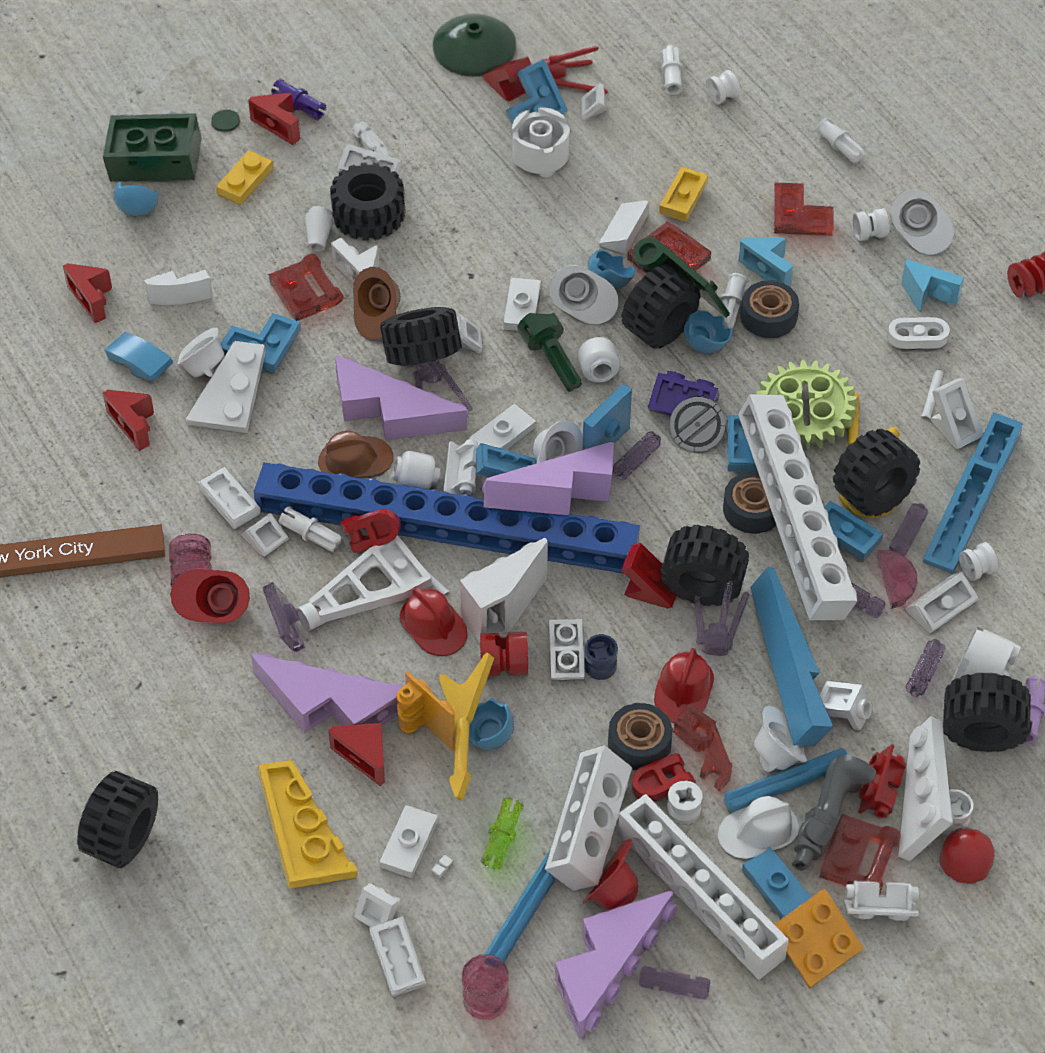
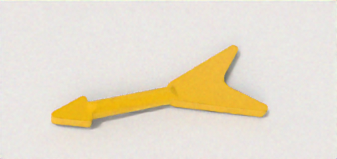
[439,653,494,801]

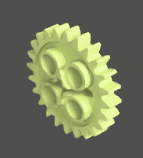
[756,360,857,450]

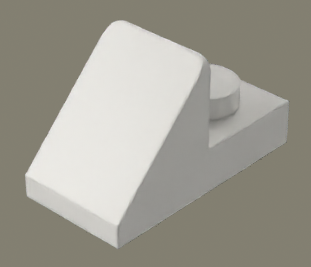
[331,238,379,284]
[930,379,983,449]

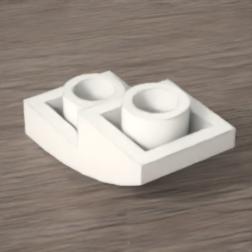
[144,270,212,305]
[549,619,585,680]

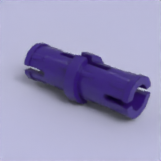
[271,79,326,120]

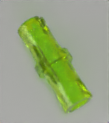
[481,798,524,869]

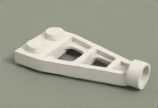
[297,535,432,631]

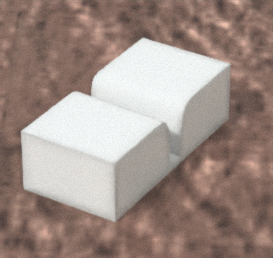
[431,855,453,879]

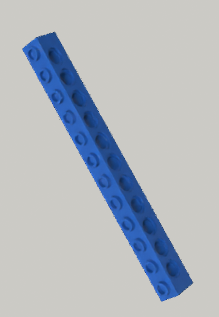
[254,462,640,574]

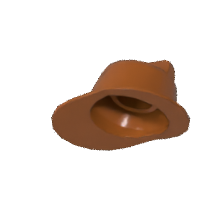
[353,267,401,340]
[318,430,394,478]

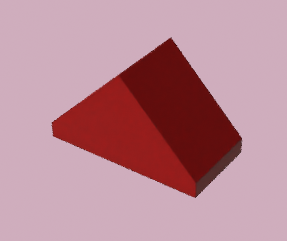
[328,723,385,787]

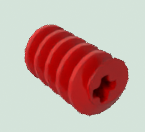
[1007,252,1045,298]

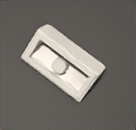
[599,201,649,255]
[905,572,979,633]

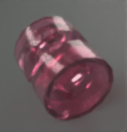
[169,533,212,587]
[462,954,509,1020]

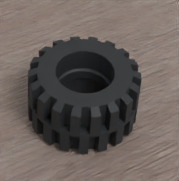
[330,162,405,241]
[621,265,701,349]
[380,307,462,366]
[833,429,920,517]
[661,525,749,606]
[943,672,1031,752]
[77,771,158,868]

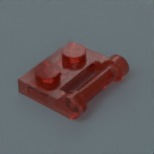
[269,253,344,321]
[819,814,901,894]

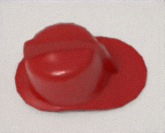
[170,569,250,623]
[400,588,467,656]
[654,648,714,724]
[582,838,638,911]

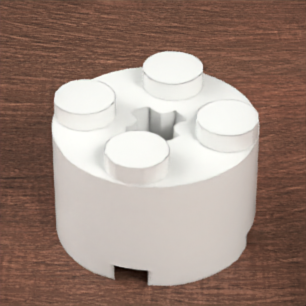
[512,108,570,177]
[951,626,1021,681]

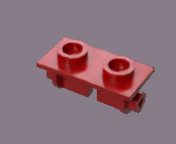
[858,744,906,818]

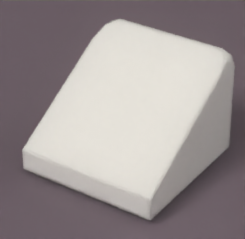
[241,513,289,557]

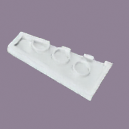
[898,716,953,862]

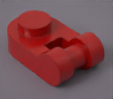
[340,509,401,553]
[631,753,696,802]

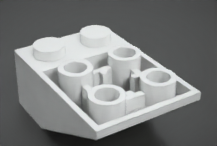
[460,538,548,643]

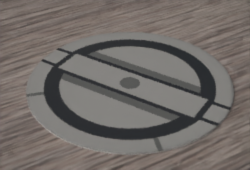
[670,397,726,452]

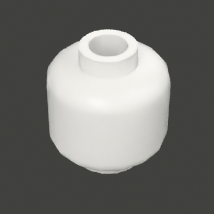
[578,337,620,383]
[392,451,440,490]

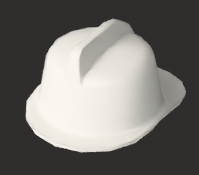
[891,189,954,255]
[549,265,619,325]
[176,328,225,378]
[533,420,583,463]
[754,706,807,772]
[718,796,799,859]

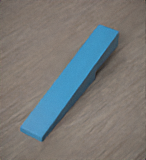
[923,412,1023,574]
[750,567,833,747]

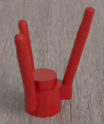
[545,46,608,94]

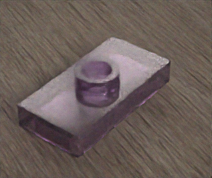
[263,582,305,652]

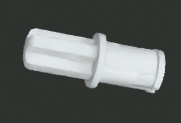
[661,45,683,95]
[817,118,865,163]
[718,273,748,329]
[279,506,342,552]

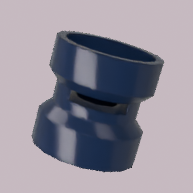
[584,634,618,680]

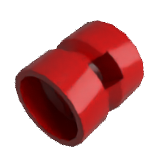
[480,632,528,677]

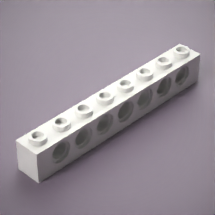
[738,394,857,620]

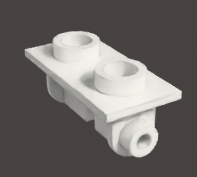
[443,439,479,496]
[844,881,919,921]

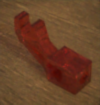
[673,705,732,791]

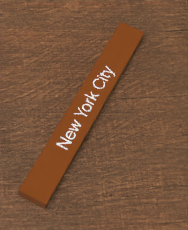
[0,524,165,577]

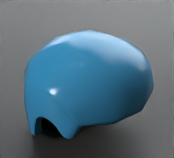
[113,182,158,216]
[588,249,635,291]
[684,310,733,354]
[469,698,514,750]

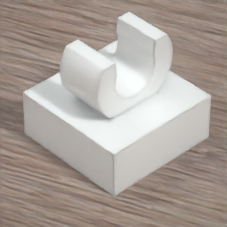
[354,883,400,927]

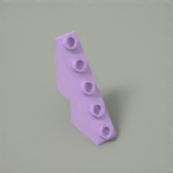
[335,356,469,440]
[482,442,614,515]
[251,653,402,732]
[555,890,678,1038]

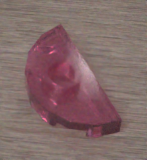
[877,550,918,609]

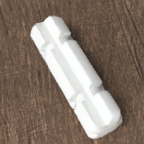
[353,121,392,157]

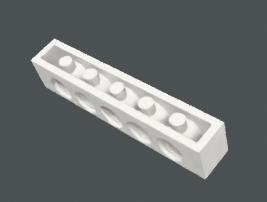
[618,794,789,980]

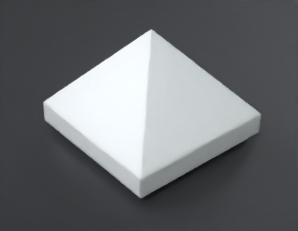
[582,83,607,121]
[457,315,483,354]

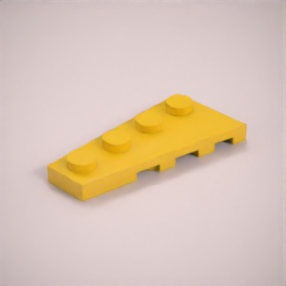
[258,760,358,889]

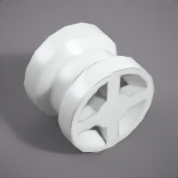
[706,70,740,105]
[959,542,999,582]
[667,781,703,824]

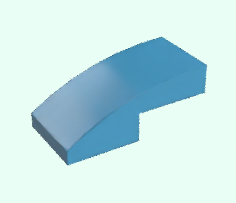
[104,332,174,381]

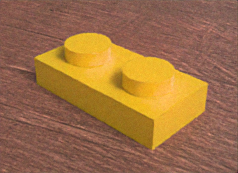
[216,150,273,205]
[659,166,708,222]

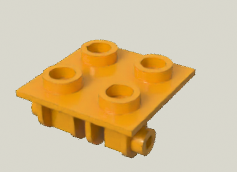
[396,671,456,751]
[774,888,864,988]

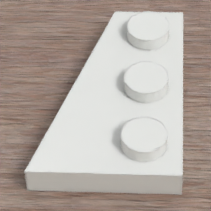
[185,341,266,433]

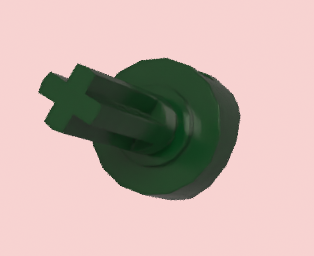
[517,313,582,392]

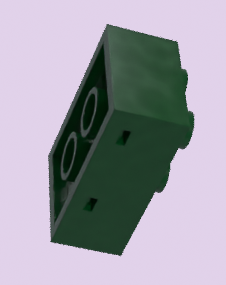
[103,111,202,182]

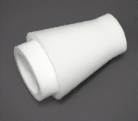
[305,206,334,252]

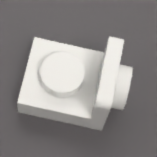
[820,681,872,731]

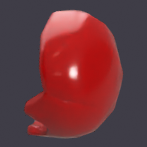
[939,827,995,884]

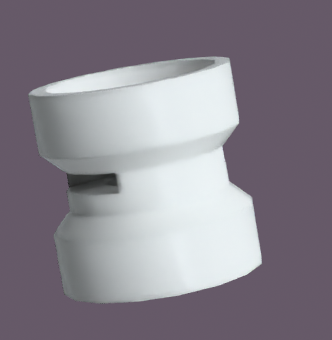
[852,208,890,242]
[942,789,974,836]

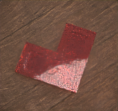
[774,182,834,236]
[627,221,712,272]

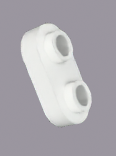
[887,317,950,349]

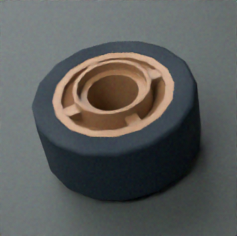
[740,280,799,338]
[723,471,777,534]
[608,703,673,770]

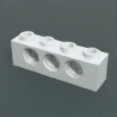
[545,745,632,891]

